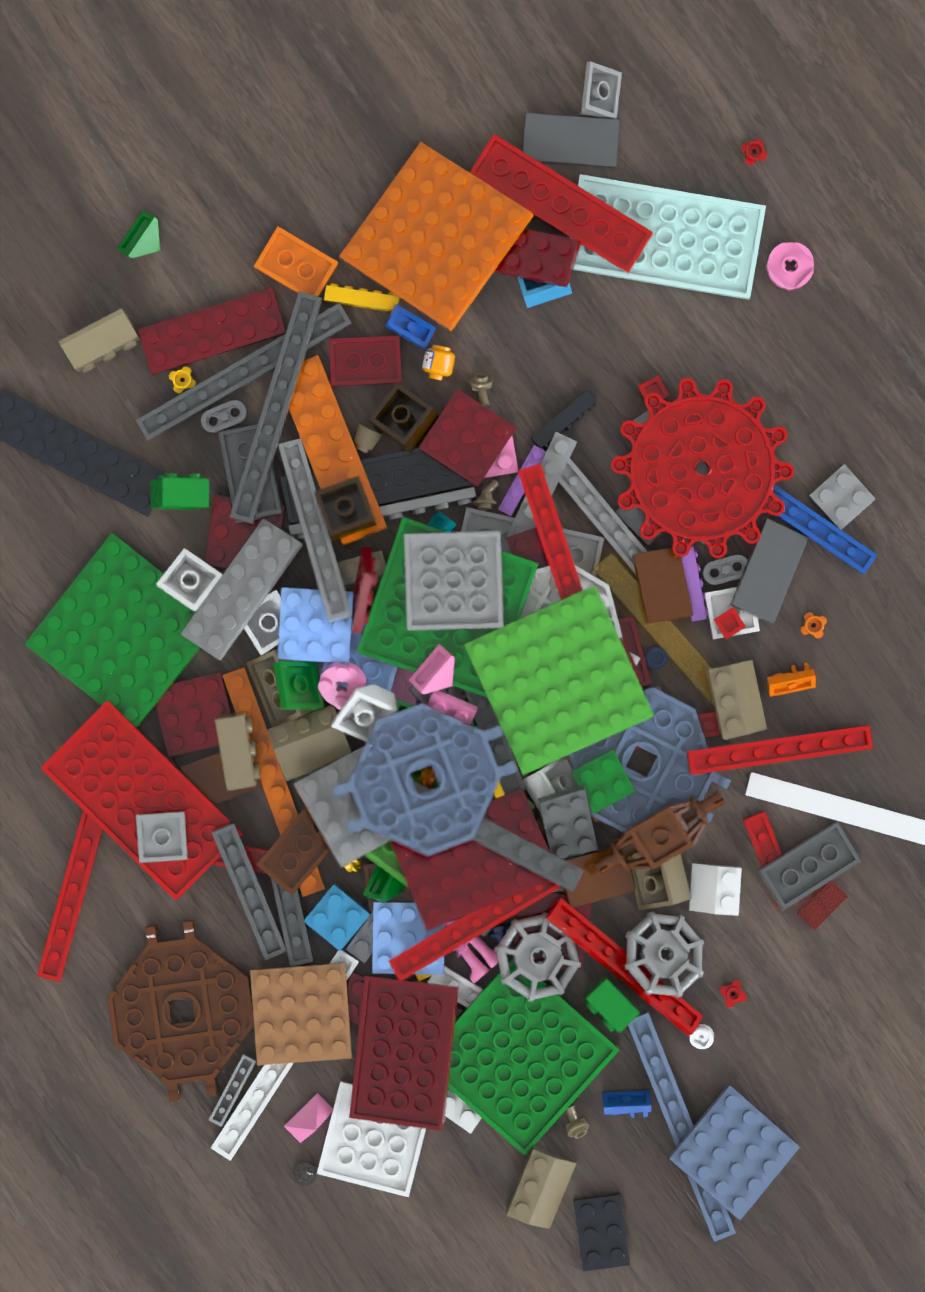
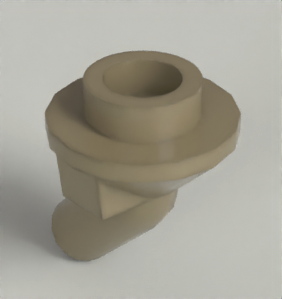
[469,373,493,407]
[473,479,500,511]
[566,1104,589,1139]

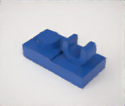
[384,304,436,349]
[602,1090,651,1118]

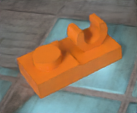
[767,662,816,697]

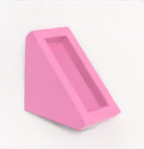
[408,644,454,694]
[284,1093,333,1143]

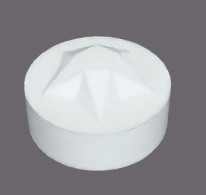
[690,1024,714,1049]

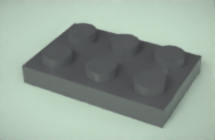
[537,785,598,860]

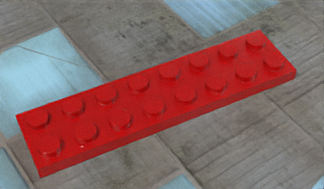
[469,134,654,274]

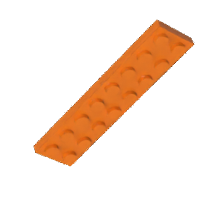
[289,355,387,545]

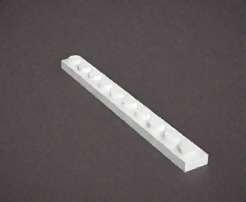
[211,950,359,1161]

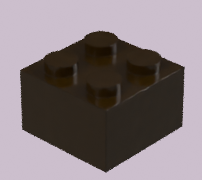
[368,382,439,454]
[314,476,377,542]

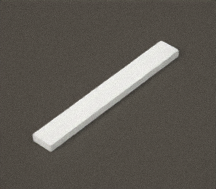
[744,772,925,845]

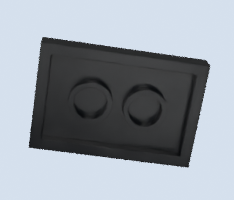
[573,1193,630,1271]

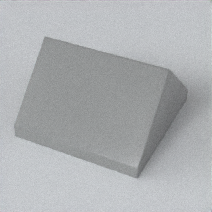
[580,61,622,119]

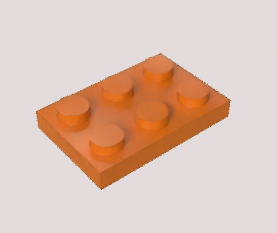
[254,226,339,297]

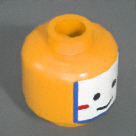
[422,345,455,380]

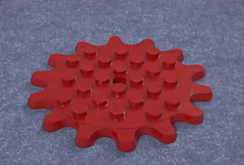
[611,378,794,558]

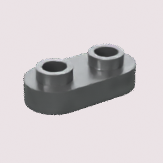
[201,400,247,433]
[702,555,748,585]

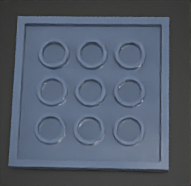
[668,1085,800,1220]

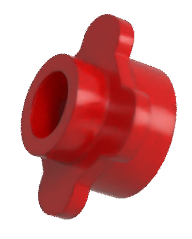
[741,138,768,165]
[719,980,747,1008]

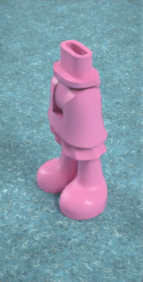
[445,917,507,984]

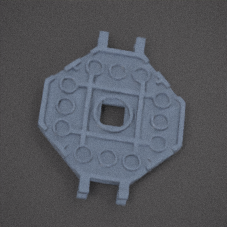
[569,687,731,832]
[333,704,517,856]

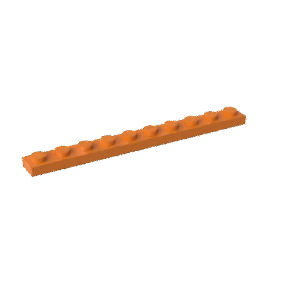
[222,667,325,897]

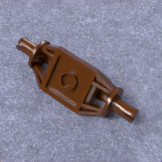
[594,790,726,875]

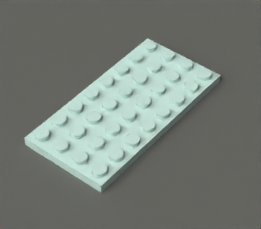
[573,174,766,300]

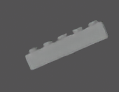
[209,1053,257,1127]

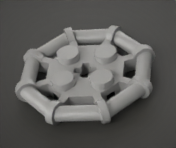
[494,912,581,1002]
[624,912,704,998]

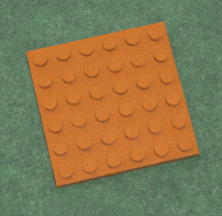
[339,142,534,331]

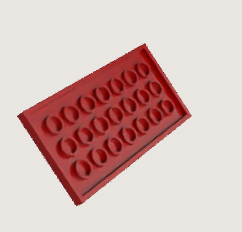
[40,700,243,901]

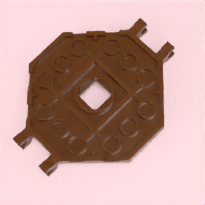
[107,920,254,1102]

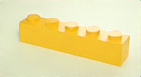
[324,284,399,312]

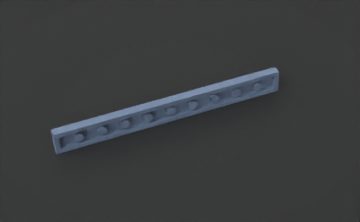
[628,1012,736,1242]

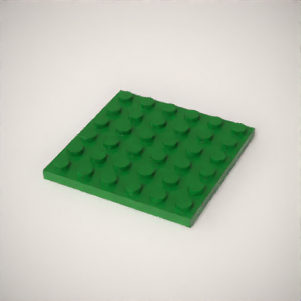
[357,517,538,698]
[25,533,200,729]
[448,956,619,1156]

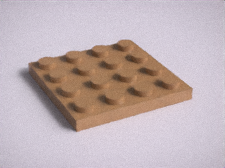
[250,962,352,1065]

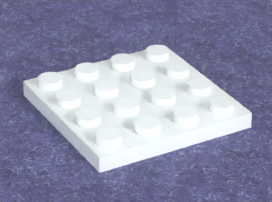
[317,1081,426,1197]

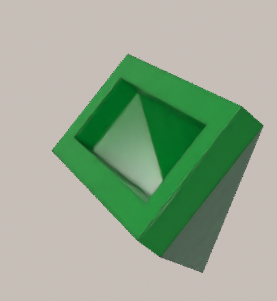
[117,211,160,258]
[363,865,404,902]

